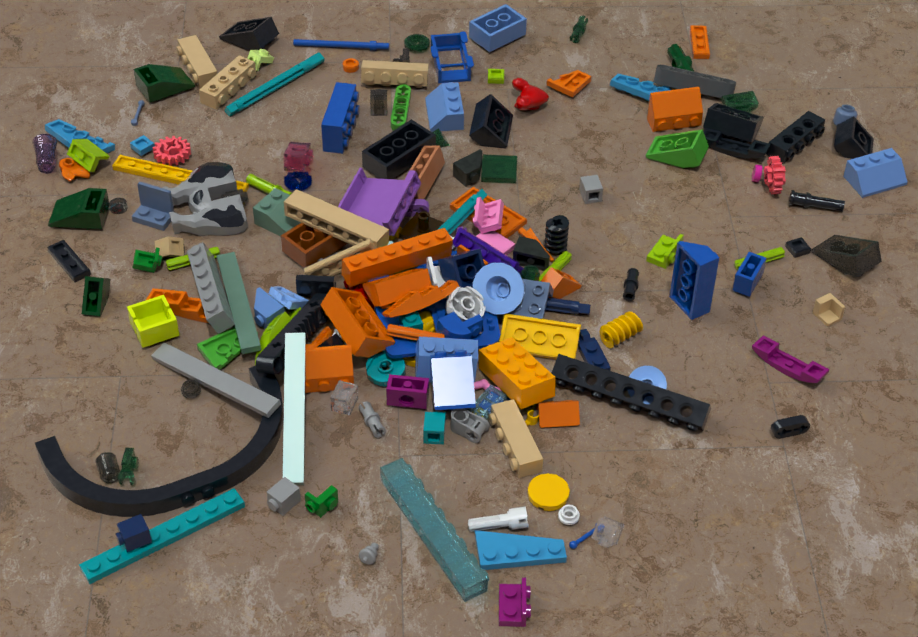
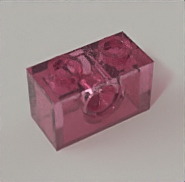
[284,142,313,172]

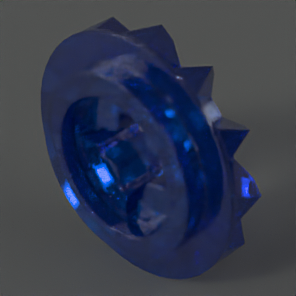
[284,169,312,191]

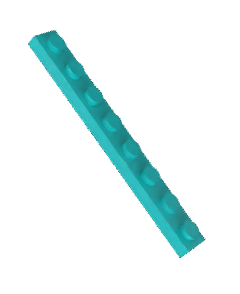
[79,488,245,585]

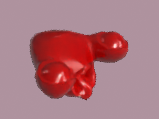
[512,78,549,110]

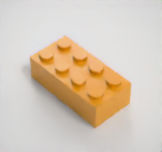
[479,337,555,409]

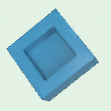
[130,135,155,156]

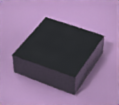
[785,237,811,258]

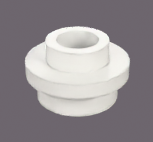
[558,505,580,525]

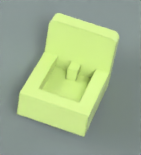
[247,49,274,71]

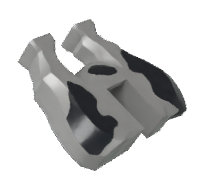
[162,162,248,236]

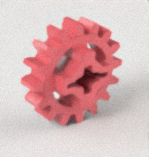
[153,136,191,166]
[764,156,786,195]

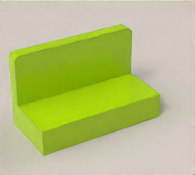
[67,139,110,172]

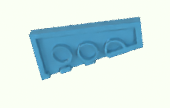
[610,74,673,101]
[45,119,115,153]
[475,530,567,571]

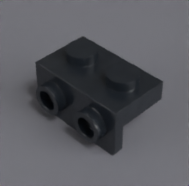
[296,275,336,297]

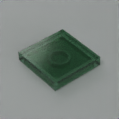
[481,154,517,183]

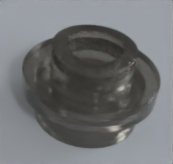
[181,380,201,398]

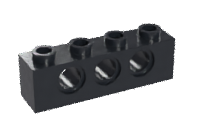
[766,111,825,164]

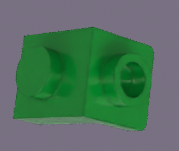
[132,247,162,273]
[305,485,338,518]

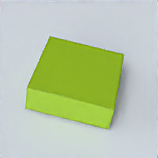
[488,69,504,84]

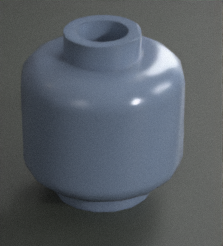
[833,105,858,126]

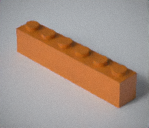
[341,228,453,287]

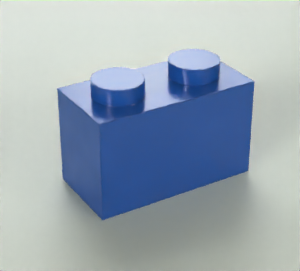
[733,252,766,297]

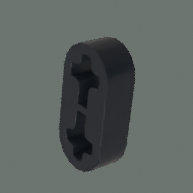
[771,415,810,439]

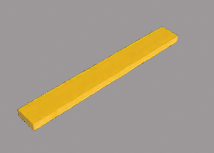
[112,155,249,199]

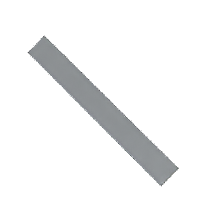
[151,343,281,418]

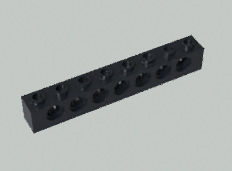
[551,354,711,432]

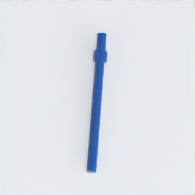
[293,39,390,51]

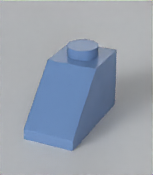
[254,287,285,329]

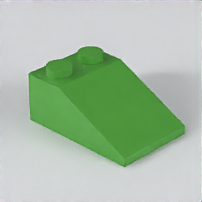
[645,129,709,168]

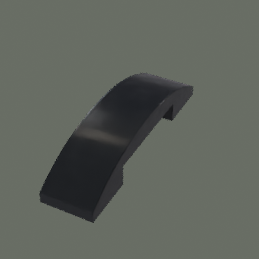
[703,128,771,159]

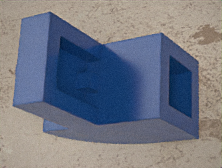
[437,312,483,339]

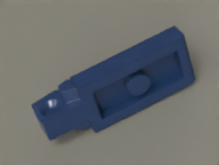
[578,329,611,371]

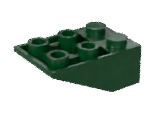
[133,64,195,103]
[48,188,110,229]

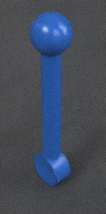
[569,522,604,549]

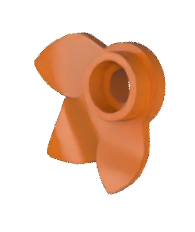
[59,158,90,181]

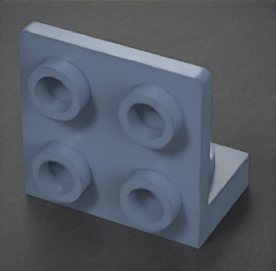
[132,182,174,231]
[507,279,554,319]

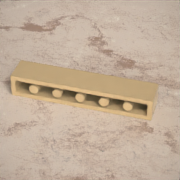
[284,189,389,248]

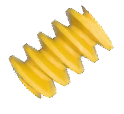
[599,311,643,348]

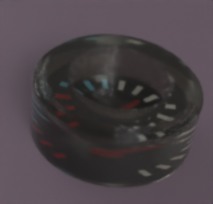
[109,198,128,214]

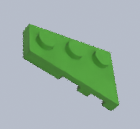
[197,327,258,370]

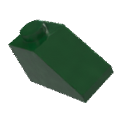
[81,276,111,316]

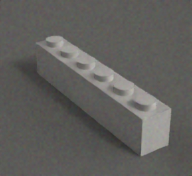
[187,242,235,334]

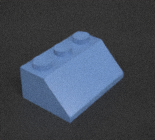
[425,82,464,132]
[843,148,907,198]
[415,337,478,383]

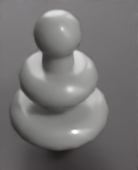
[359,543,379,565]

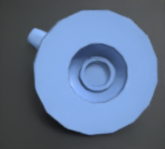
[473,263,525,314]

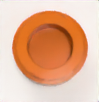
[343,58,359,73]

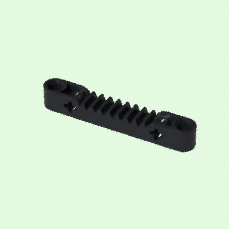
[255,293,329,374]

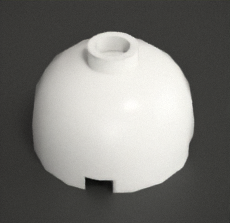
[446,286,486,322]

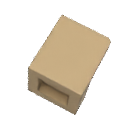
[155,236,184,258]
[813,293,845,326]

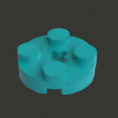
[366,350,406,386]

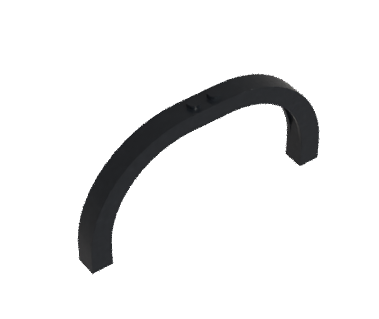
[35,366,284,517]

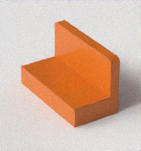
[536,400,580,428]

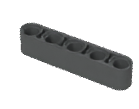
[654,65,736,100]

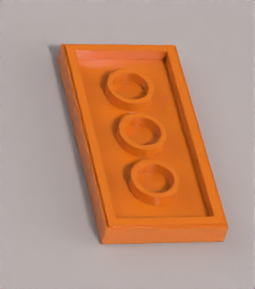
[450,187,527,238]

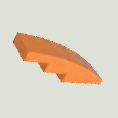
[382,280,460,318]
[146,288,209,323]

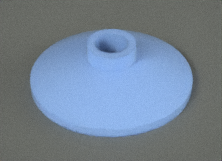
[628,366,667,404]

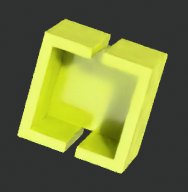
[127,295,179,348]

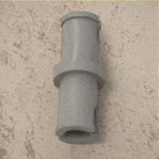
[359,401,386,438]

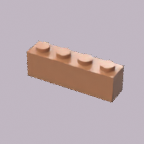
[404,145,445,199]

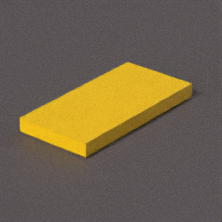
[499,314,581,360]

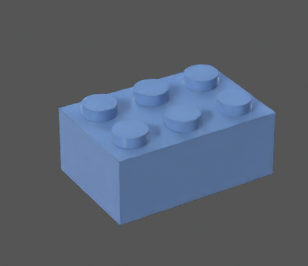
[469,4,527,52]

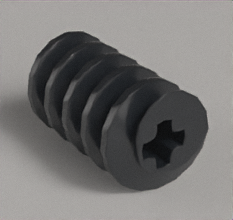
[544,215,569,255]

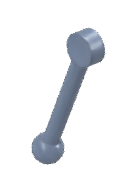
[131,100,145,126]

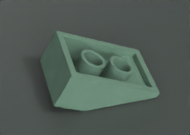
[253,188,301,236]

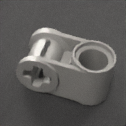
[450,408,490,443]

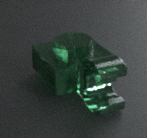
[118,447,139,485]

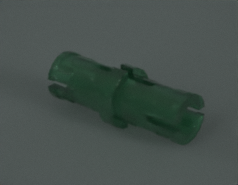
[570,16,588,43]

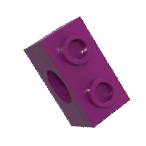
[386,374,429,409]

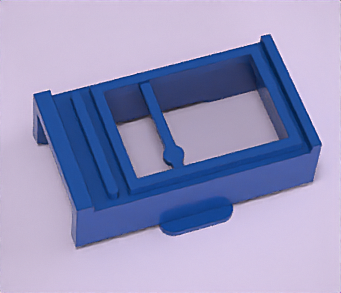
[431,31,474,84]

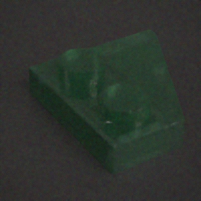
[721,91,759,113]

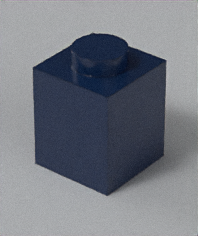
[115,514,152,552]

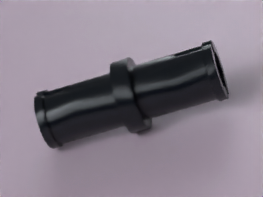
[623,268,639,301]

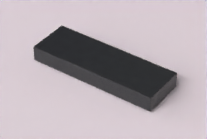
[47,240,91,283]

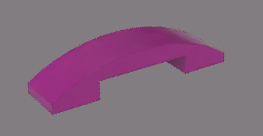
[752,335,829,383]

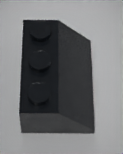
[469,94,513,149]
[703,103,764,143]

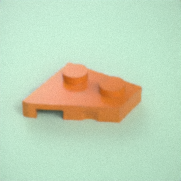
[546,70,591,97]

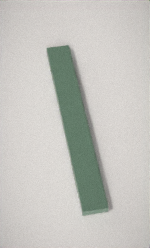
[216,252,261,354]

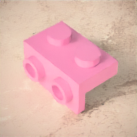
[473,197,504,234]

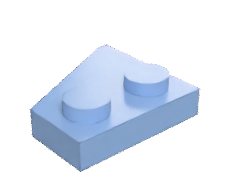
[268,286,309,310]

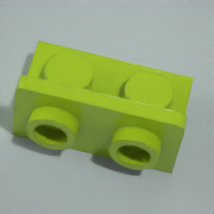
[646,234,684,269]

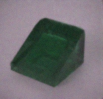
[432,128,449,148]

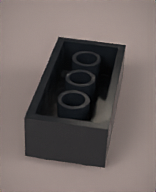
[362,119,436,179]

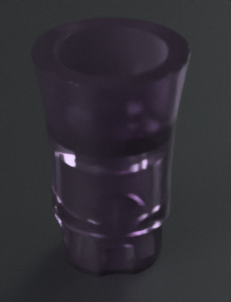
[32,134,57,174]

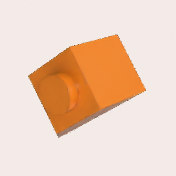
[541,267,582,299]

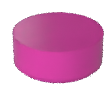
[751,164,763,182]

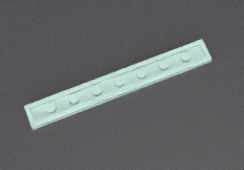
[283,333,306,485]

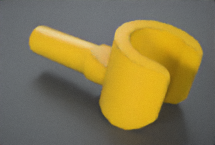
[525,410,539,426]

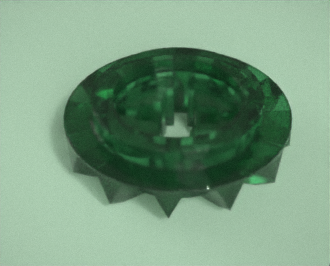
[404,34,430,52]

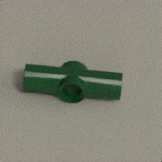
[667,44,695,72]

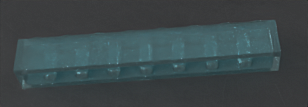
[380,458,489,602]

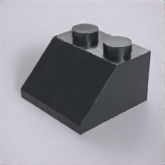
[834,116,874,159]

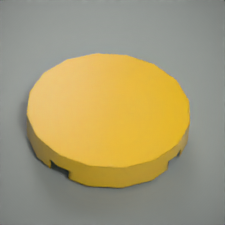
[527,473,570,511]

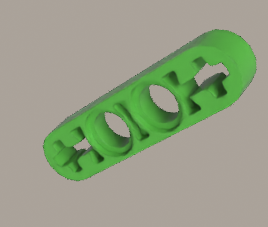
[391,84,411,131]

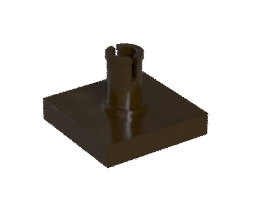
[399,211,444,240]

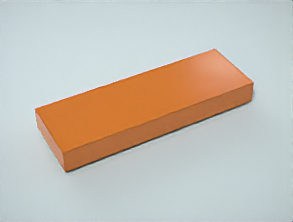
[690,25,710,59]

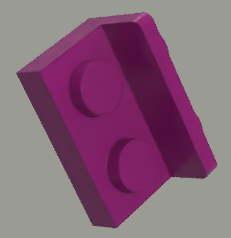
[499,577,531,627]

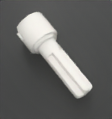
[468,506,529,532]

